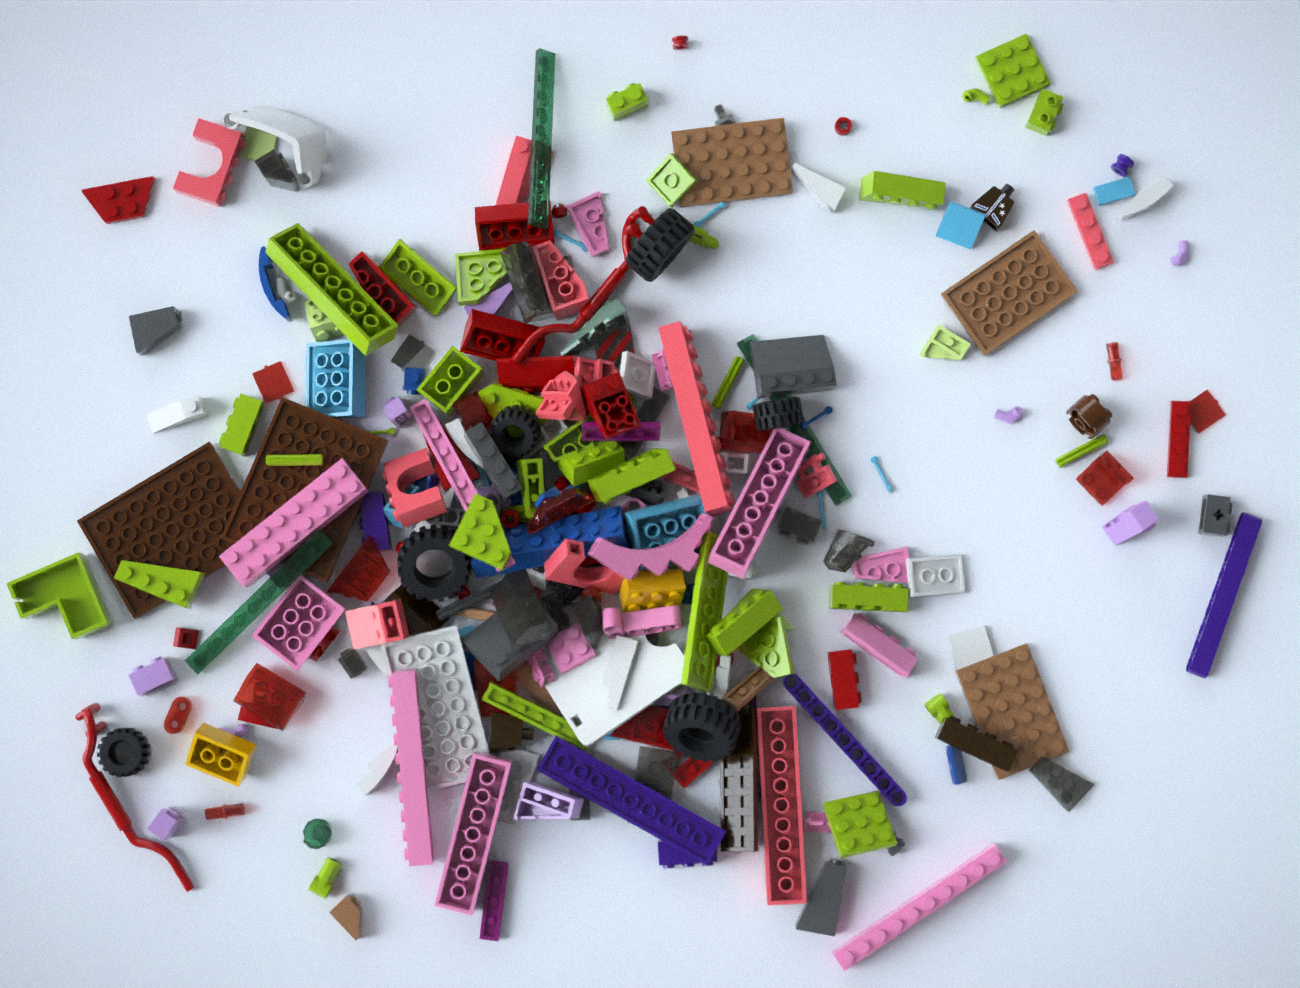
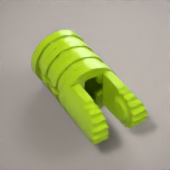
[689,226,719,249]

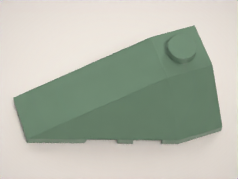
[561,299,630,356]

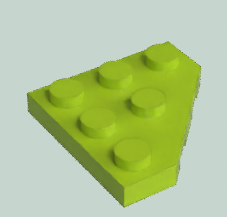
[455,248,513,306]
[478,382,550,438]
[449,493,512,571]
[735,616,794,678]

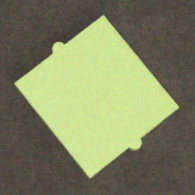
[241,126,277,163]

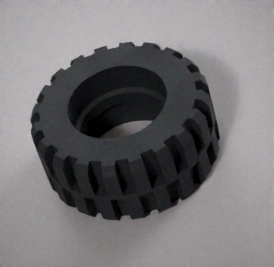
[626,208,695,282]
[397,525,472,602]
[663,692,741,762]

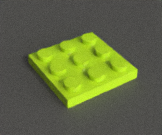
[975,33,1051,108]
[822,790,897,859]

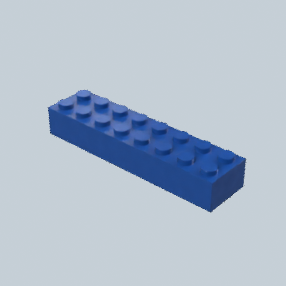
[471,506,628,578]

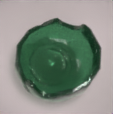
[302,818,332,849]

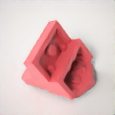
[574,357,620,388]
[535,371,587,421]

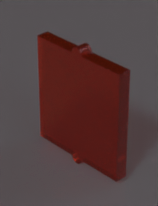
[252,361,294,404]
[1190,390,1226,434]

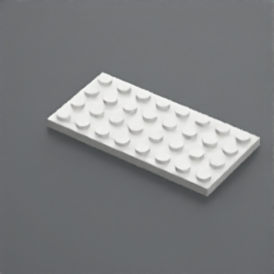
[380,624,490,791]

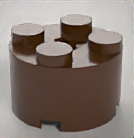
[1066,394,1113,439]

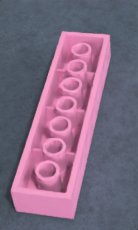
[708,428,811,579]
[219,459,369,588]
[434,751,513,915]

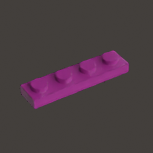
[582,422,660,441]
[479,860,509,941]

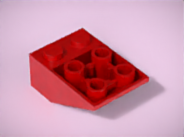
[581,372,641,439]

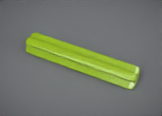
[711,356,745,409]
[1055,434,1109,468]
[266,454,324,466]

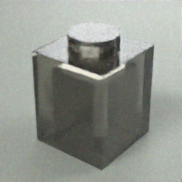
[338,648,369,679]

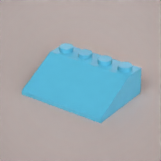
[306,339,366,419]
[624,495,710,571]

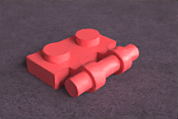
[796,453,838,499]

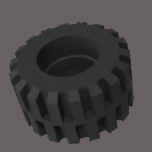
[753,396,804,431]
[489,405,541,458]
[97,728,151,777]

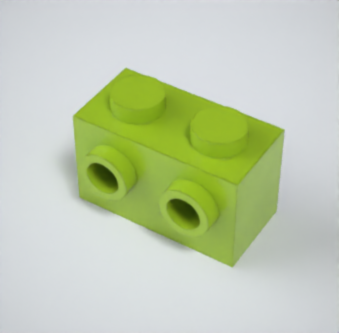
[606,83,648,121]
[1025,88,1064,136]

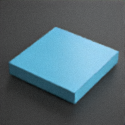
[936,200,986,250]

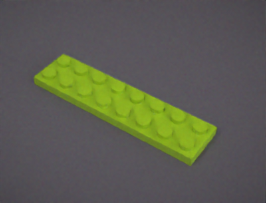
[681,531,728,693]

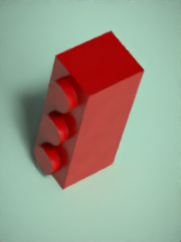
[827,649,862,710]

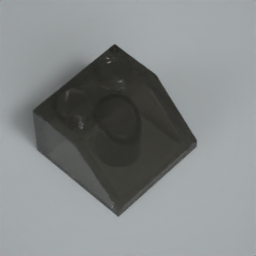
[570,595,604,650]

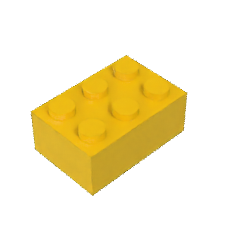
[619,569,686,613]
[185,722,257,787]

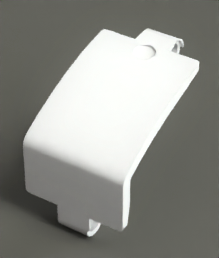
[223,106,328,188]

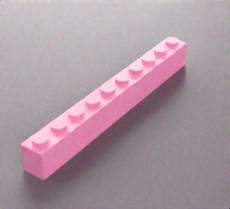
[388,668,434,866]
[832,844,1007,971]

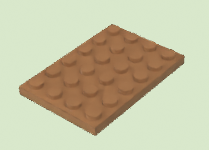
[671,118,793,208]
[940,230,1078,356]
[955,643,1070,780]

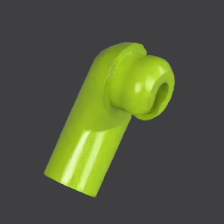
[962,88,991,105]

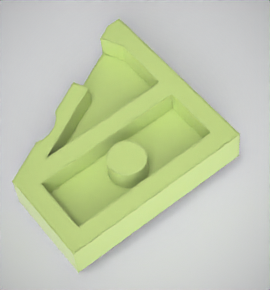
[919,324,971,360]

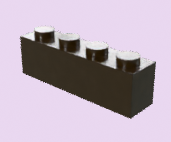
[934,715,1018,772]

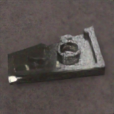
[1029,757,1095,812]

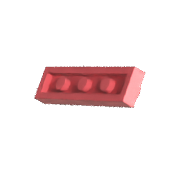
[1067,193,1114,270]

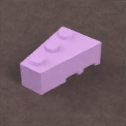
[1102,500,1159,545]
[513,782,584,820]

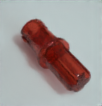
[1106,342,1122,381]
[205,803,245,820]

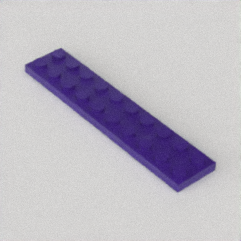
[537,736,726,866]

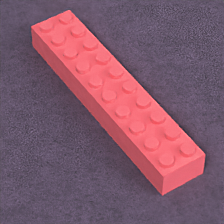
[658,321,736,516]
[757,706,807,905]

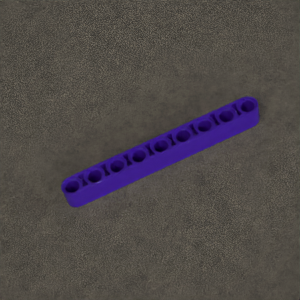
[1186,512,1262,679]
[782,674,907,807]

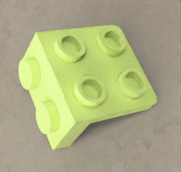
[304,299,344,342]

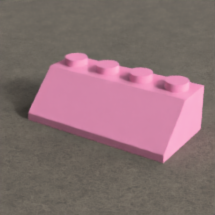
[840,613,918,678]

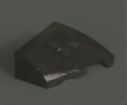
[823,529,875,573]

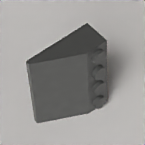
[749,335,837,398]
[461,594,558,682]

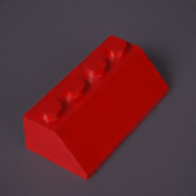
[475,200,555,251]
[460,309,545,361]
[497,356,575,395]

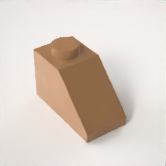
[329,894,362,941]

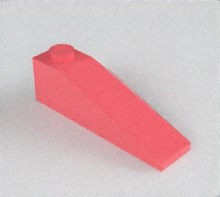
[496,135,554,205]
[533,240,590,320]

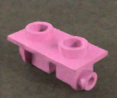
[652,350,673,391]
[526,648,555,687]
[804,812,832,833]

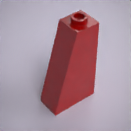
[422,420,481,492]

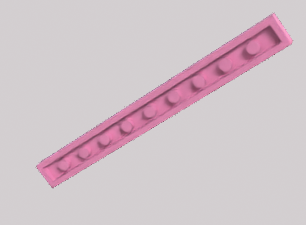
[409,399,516,573]

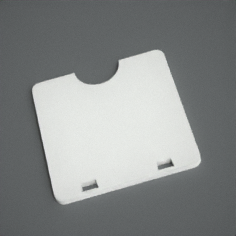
[542,595,684,746]

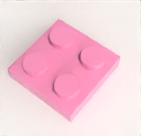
[547,622,597,674]

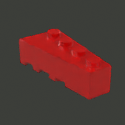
[349,251,418,327]

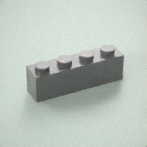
[464,422,522,502]

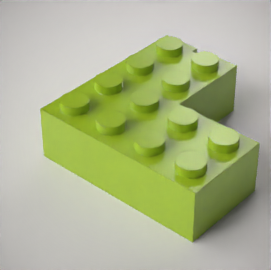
[6,552,113,640]

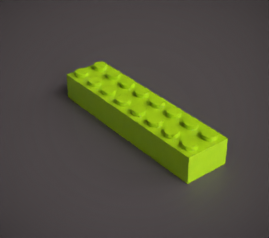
[265,223,398,356]

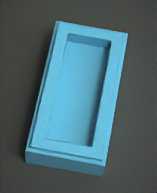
[1093,177,1136,206]

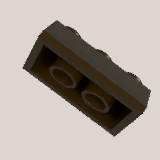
[382,584,450,636]

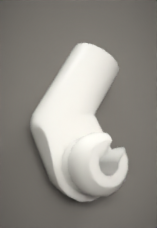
[276,278,295,303]

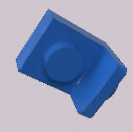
[402,367,425,395]

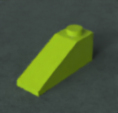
[517,458,546,518]

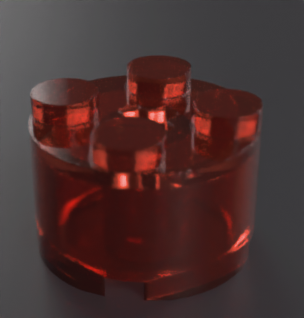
[453,391,493,431]

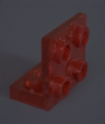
[1076,451,1134,506]

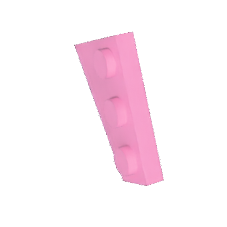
[566,191,609,258]
[850,546,910,583]

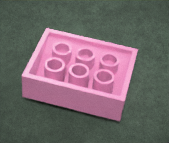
[252,574,346,671]

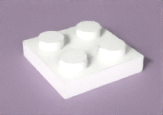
[620,351,655,400]

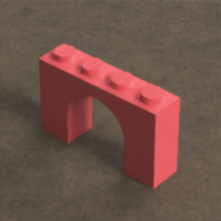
[173,118,246,207]
[382,448,447,528]
[544,538,623,595]

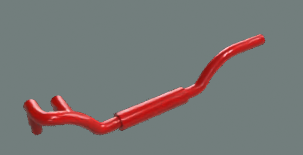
[509,206,655,366]
[75,702,195,892]

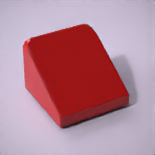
[173,627,199,650]

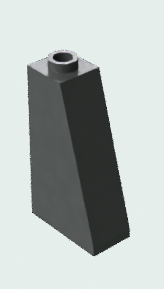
[795,859,846,936]

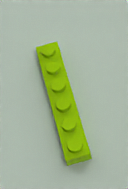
[482,681,588,751]

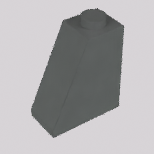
[129,306,183,356]

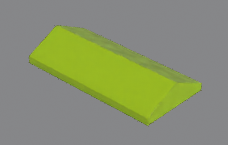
[380,238,457,317]

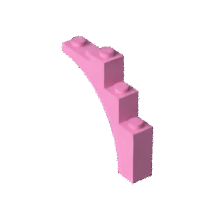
[587,513,713,580]

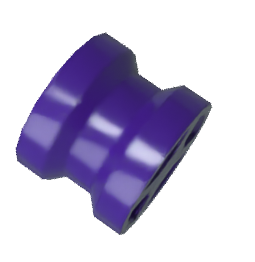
[1110,154,1135,177]

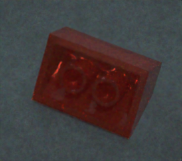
[233,662,306,731]

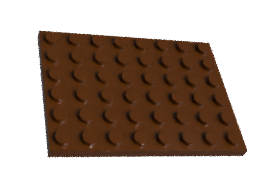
[221,397,388,583]
[77,441,240,620]

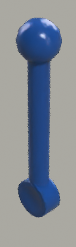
[800,406,833,429]

